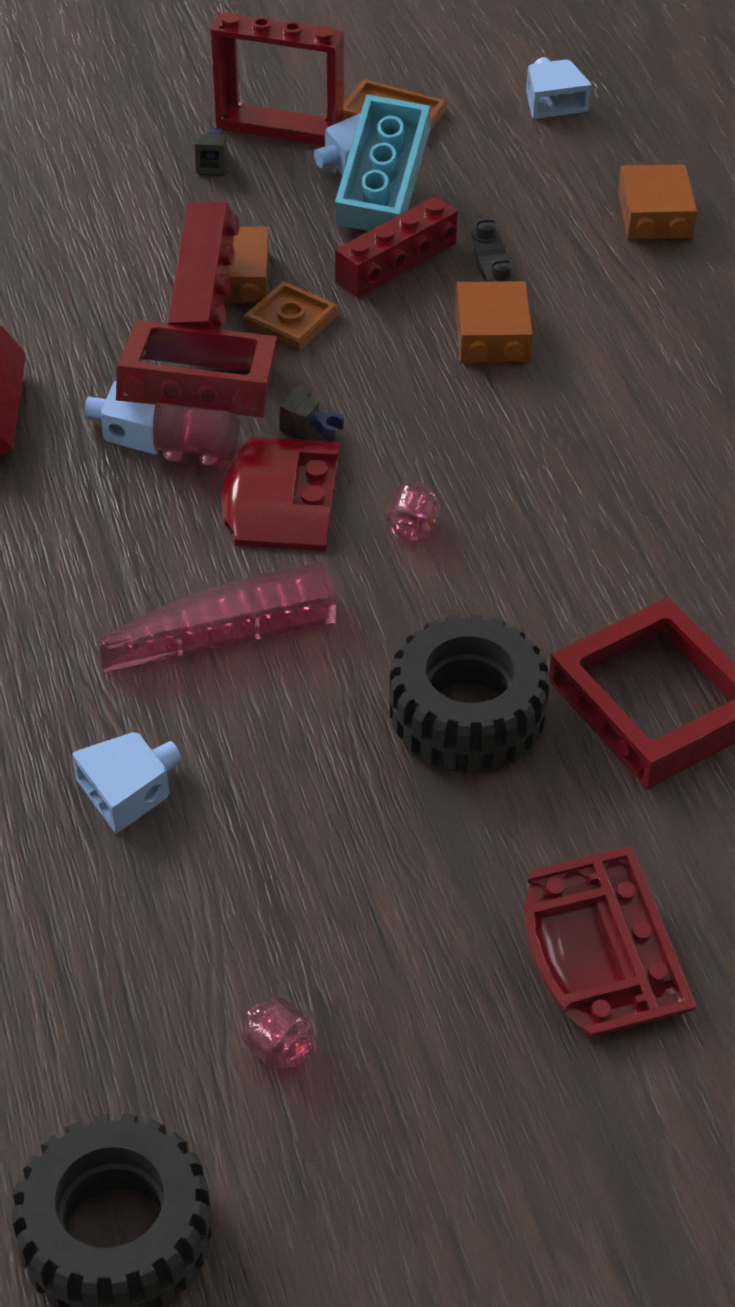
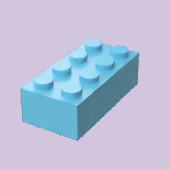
[335,94,430,231]

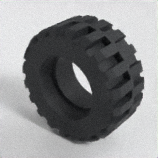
[389,614,550,773]
[12,1114,212,1307]

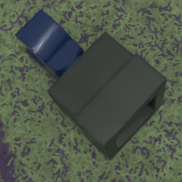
[195,128,227,175]
[279,385,344,441]

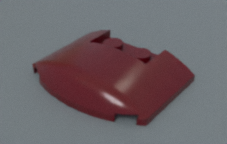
[221,436,340,551]
[524,846,697,1038]

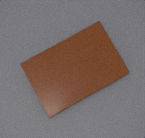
[344,79,447,133]

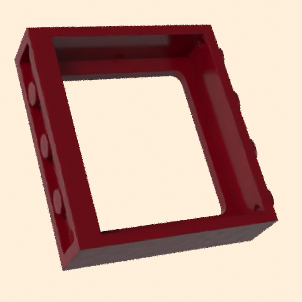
[211,12,344,146]
[115,320,277,418]
[549,597,735,789]

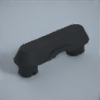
[471,217,516,282]

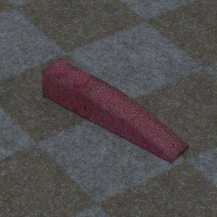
[98,562,336,672]

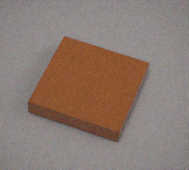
[243,281,339,351]

